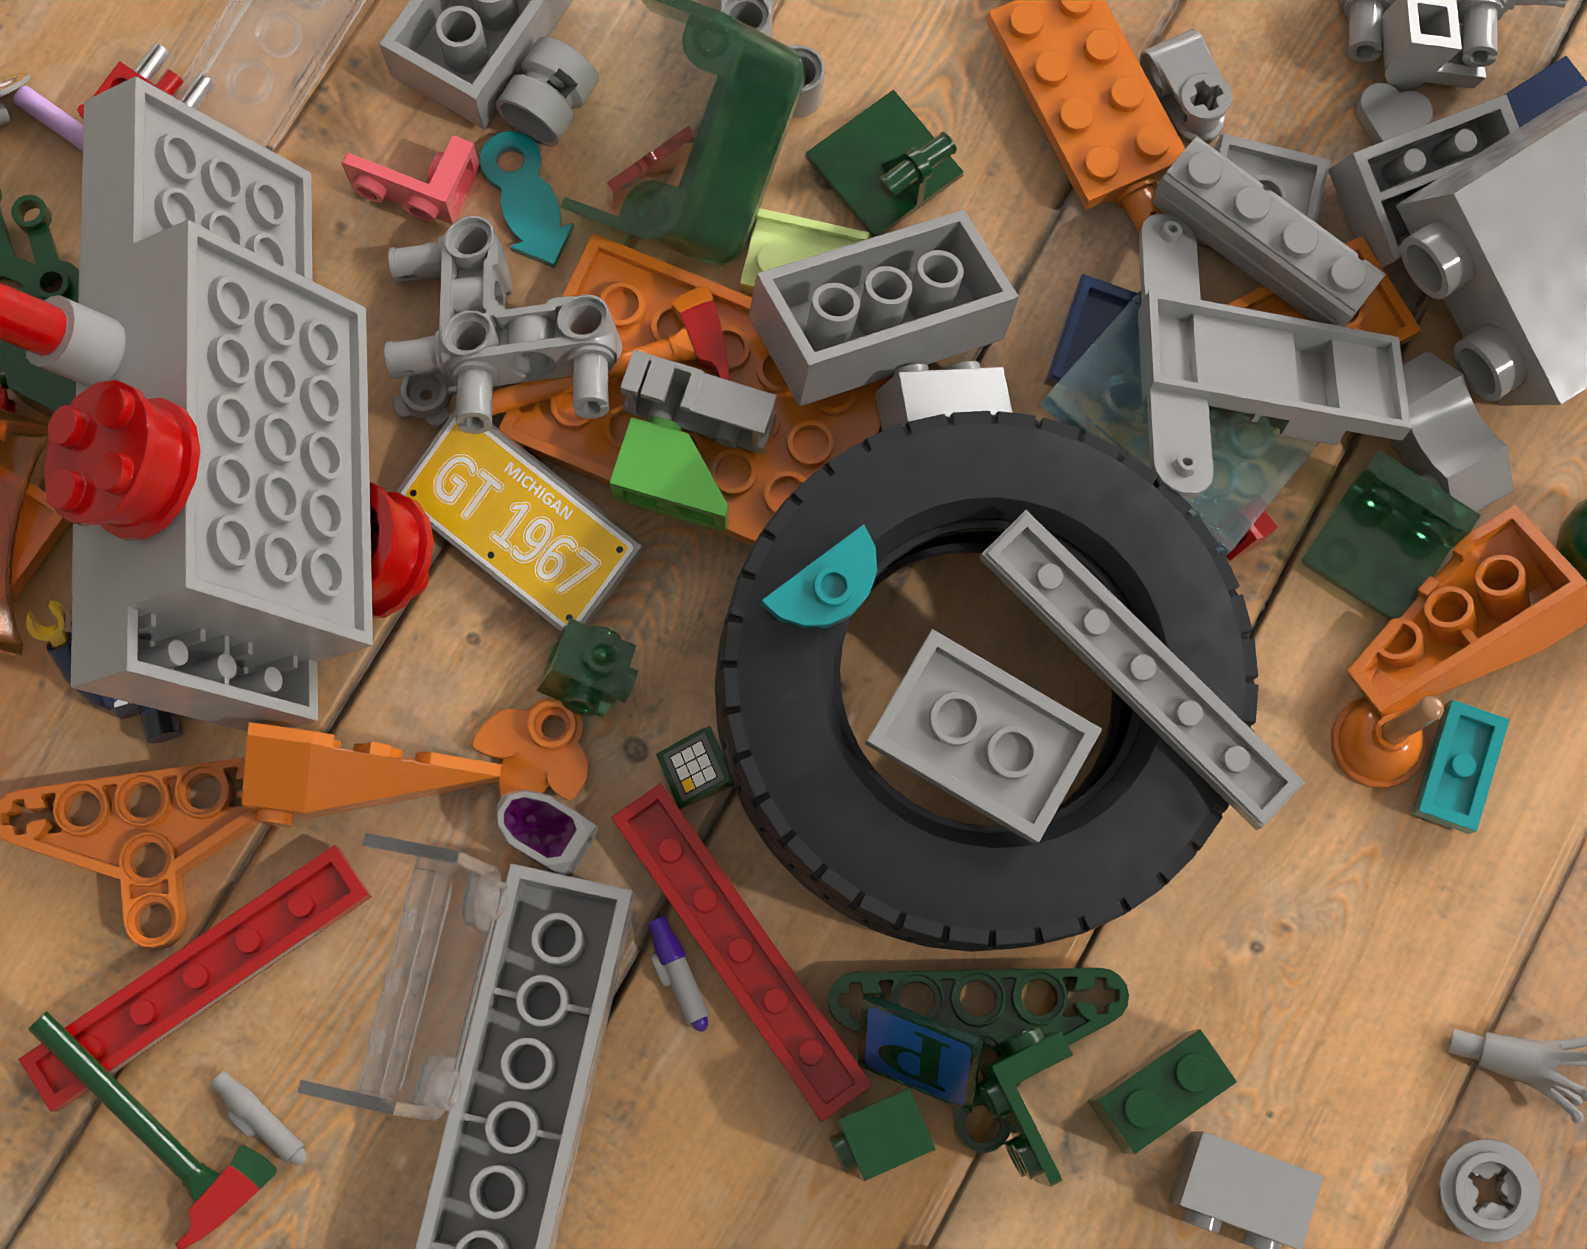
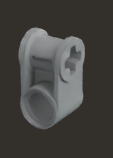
[1140,29,1232,144]

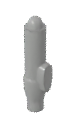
[210,1071,307,1165]

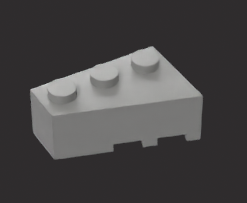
[1328,94,1519,268]

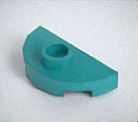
[760,524,877,628]

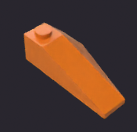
[1347,504,1587,717]
[242,722,502,827]

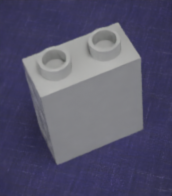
[1396,86,1587,406]

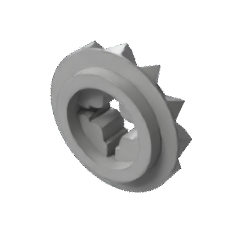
[1436,1139,1540,1242]

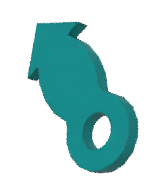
[480,130,574,268]

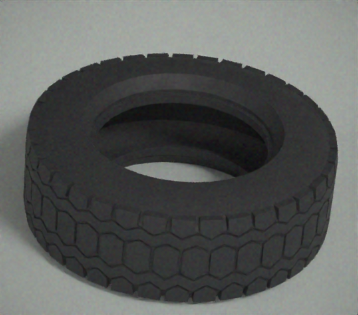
[715,411,1259,952]

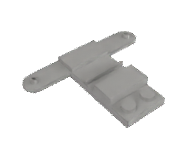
[1138,214,1411,498]

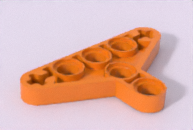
[0,757,260,950]

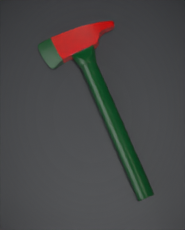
[28,1011,277,1249]

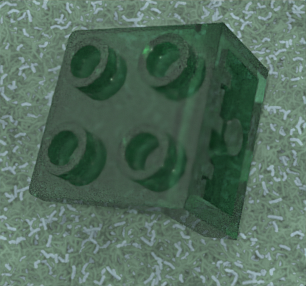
[1302,450,1481,621]

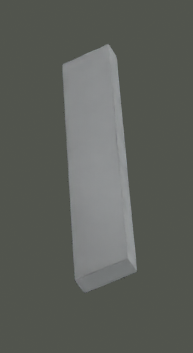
[979,510,1305,830]

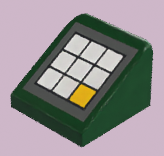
[656,726,734,809]

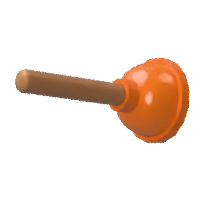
[1331,696,1444,789]

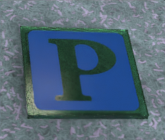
[858,994,986,1113]

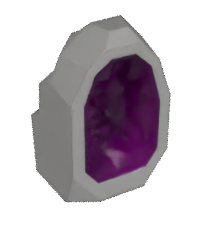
[496,789,599,877]

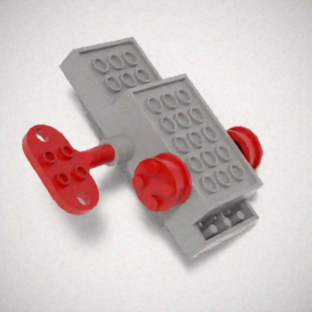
[0,76,434,731]

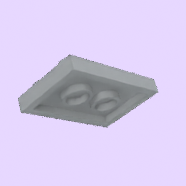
[865,629,1102,844]

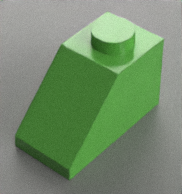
[609,416,729,533]

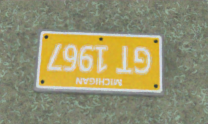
[397,409,647,640]

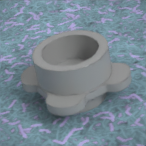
[393,373,457,427]

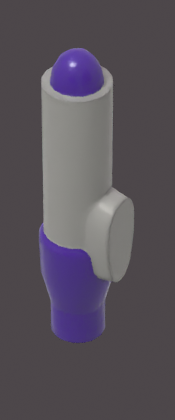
[647,916,710,1032]

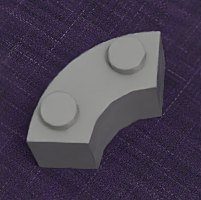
[1390,351,1514,523]

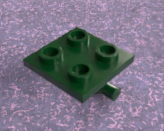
[805,89,964,237]

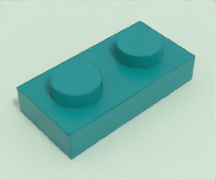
[1412,699,1510,834]

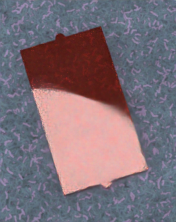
[607,126,696,210]

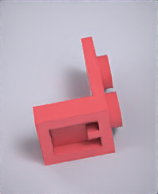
[341,135,481,225]

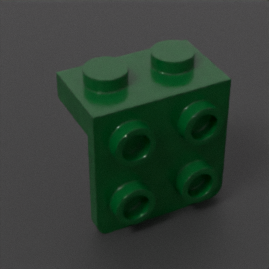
[976,1026,1073,1187]

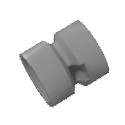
[495,37,599,146]

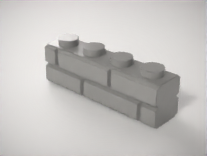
[1151,136,1386,327]

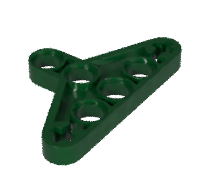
[827,968,1129,1153]

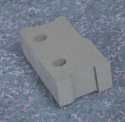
[620,350,777,455]

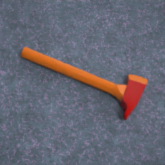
[492,285,730,416]

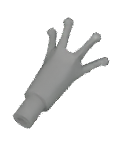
[1448,1029,1587,1123]

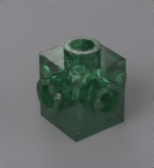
[537,618,638,718]

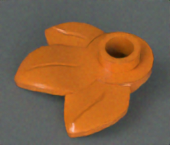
[472,697,589,805]

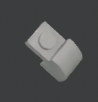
[1381,0,1486,91]

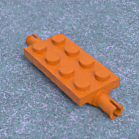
[986,0,1185,235]

